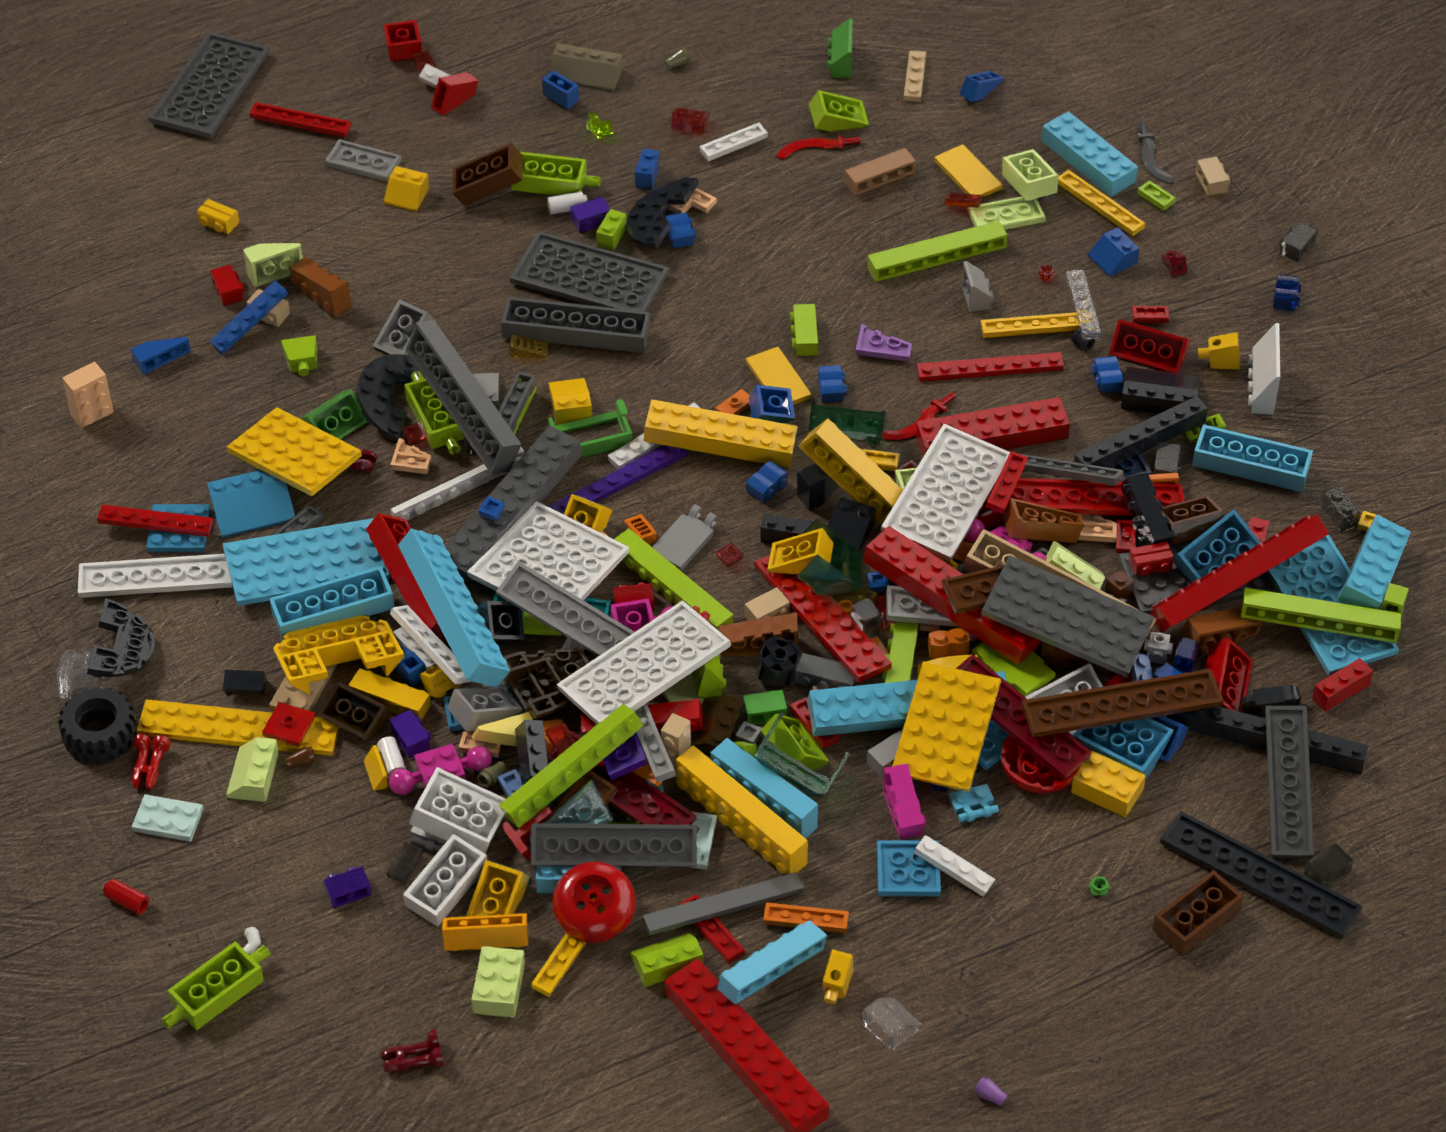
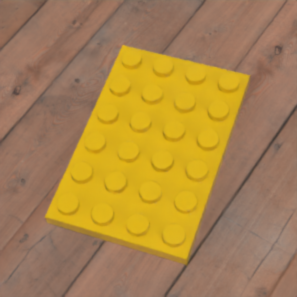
[227,407,362,496]
[892,662,1001,792]

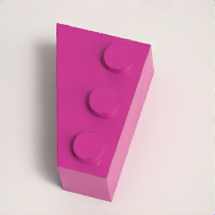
[883,763,926,840]

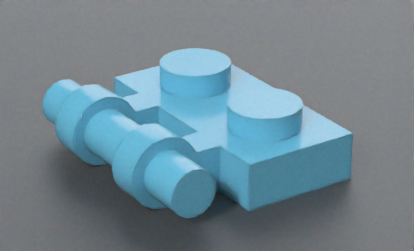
[949,784,999,822]

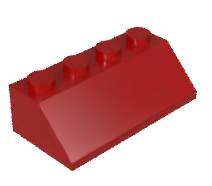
[1109,319,1191,373]
[1205,637,1253,713]

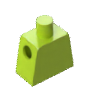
[281,335,318,376]

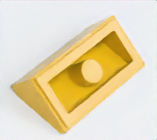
[364,745,389,791]

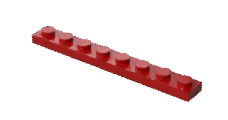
[917,352,1064,382]

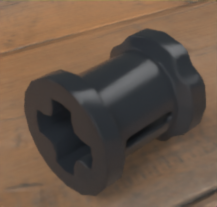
[1071,329,1095,352]

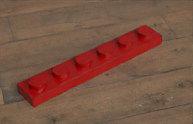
[249,102,352,138]
[97,504,213,537]

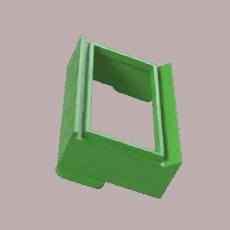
[548,399,632,458]

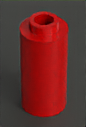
[103,879,150,915]

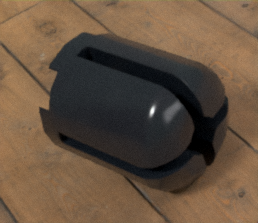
[756,636,799,690]

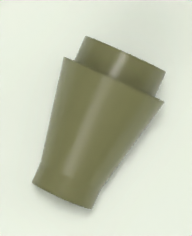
[664,48,691,70]
[477,761,507,788]

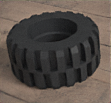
[58,687,138,764]

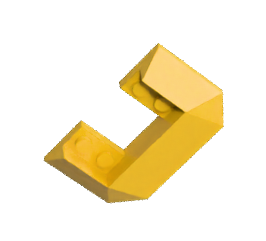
[273,615,404,695]

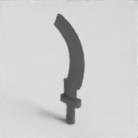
[1137,121,1174,183]

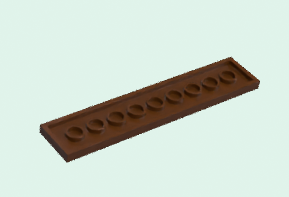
[1021,669,1224,738]

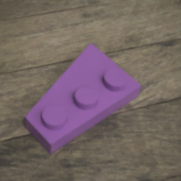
[855,324,912,362]

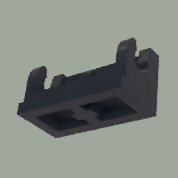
[223,670,267,695]

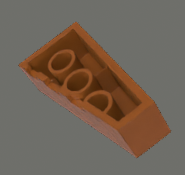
[1003,498,1084,543]
[1176,607,1263,661]
[719,613,798,656]

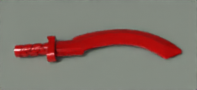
[776,135,860,159]
[880,392,956,440]

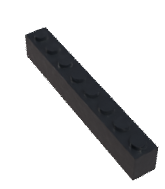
[1074,396,1208,468]

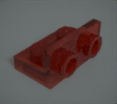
[671,107,710,134]

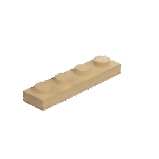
[904,51,926,102]

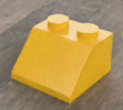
[384,166,429,212]
[564,494,613,533]

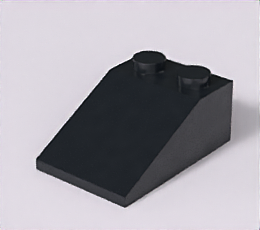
[797,463,839,511]
[826,497,876,563]

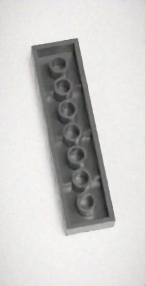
[501,297,650,353]

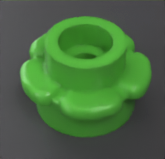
[1089,877,1110,896]

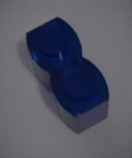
[1273,274,1302,311]
[1173,638,1198,673]

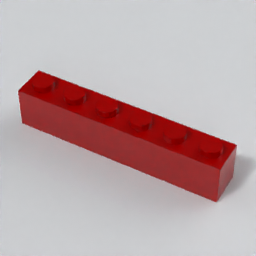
[581,699,703,736]

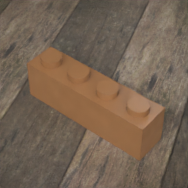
[845,148,916,195]

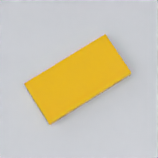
[934,144,1002,202]
[746,347,811,405]

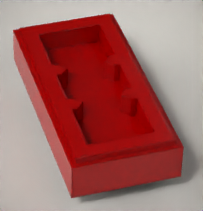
[1131,306,1169,323]

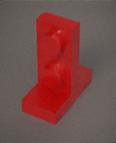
[501,806,559,861]

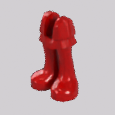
[131,734,171,790]

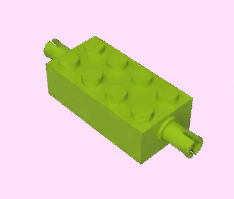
[512,152,601,196]
[405,371,466,455]
[161,941,271,1030]

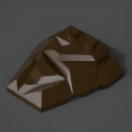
[503,649,589,719]

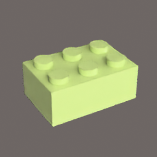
[1002,149,1058,201]
[472,946,525,1018]

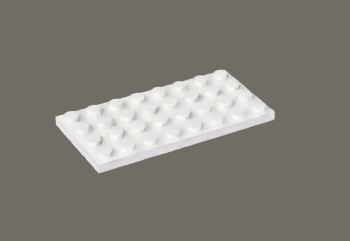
[881,424,1010,562]
[557,600,731,724]

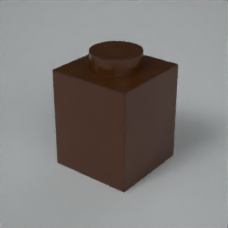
[1105,570,1134,600]

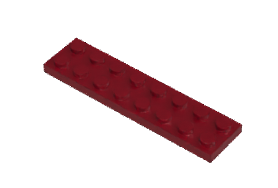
[955,654,1092,780]
[547,731,696,825]

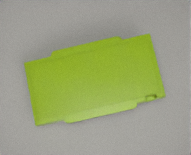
[972,642,1055,697]

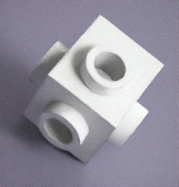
[1144,632,1173,664]

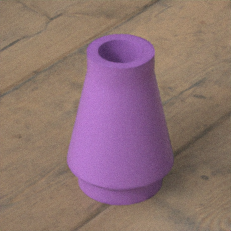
[974,1077,1008,1106]

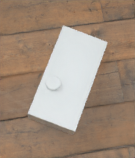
[403,834,487,927]

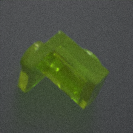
[587,111,613,139]

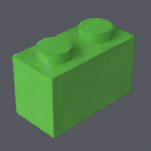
[743,690,787,725]

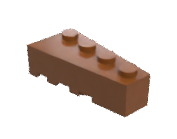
[289,257,351,317]

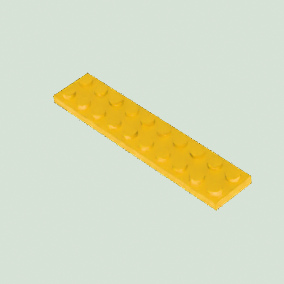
[137,699,340,756]

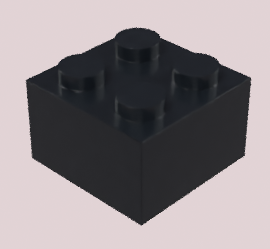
[477,601,525,645]

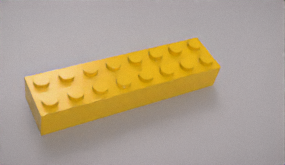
[643,399,798,468]
[676,746,808,875]

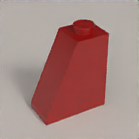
[431,72,479,115]

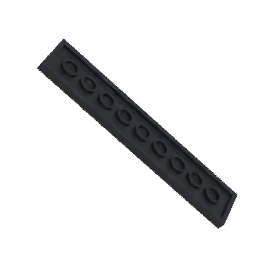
[1160,811,1363,939]

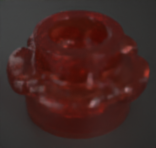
[1037,265,1055,281]

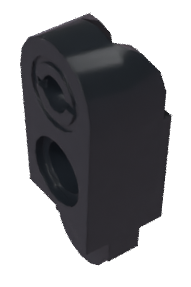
[1240,685,1301,717]

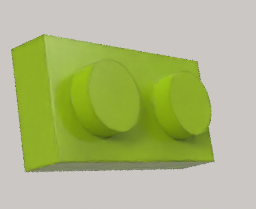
[1137,180,1176,211]

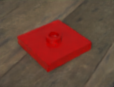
[262,702,316,747]

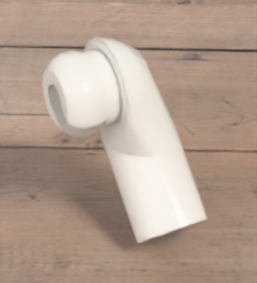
[243,927,261,955]

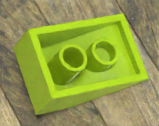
[809,90,869,132]

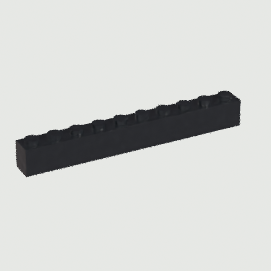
[1166,706,1369,775]

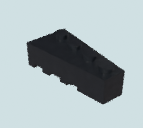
[1121,472,1176,547]

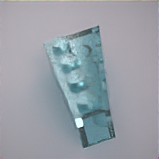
[530,780,613,842]

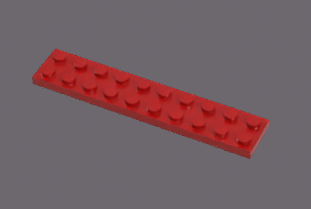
[1005,478,1185,516]
[754,555,892,683]

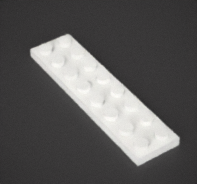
[78,554,232,598]

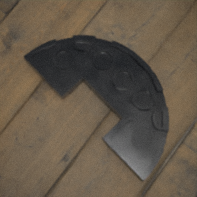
[626,177,699,249]
[356,354,418,443]
[87,598,155,678]

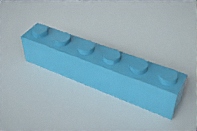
[718,920,827,1005]

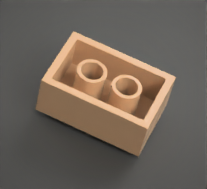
[62,362,114,428]

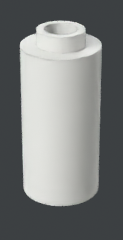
[547,192,587,215]
[377,737,406,779]

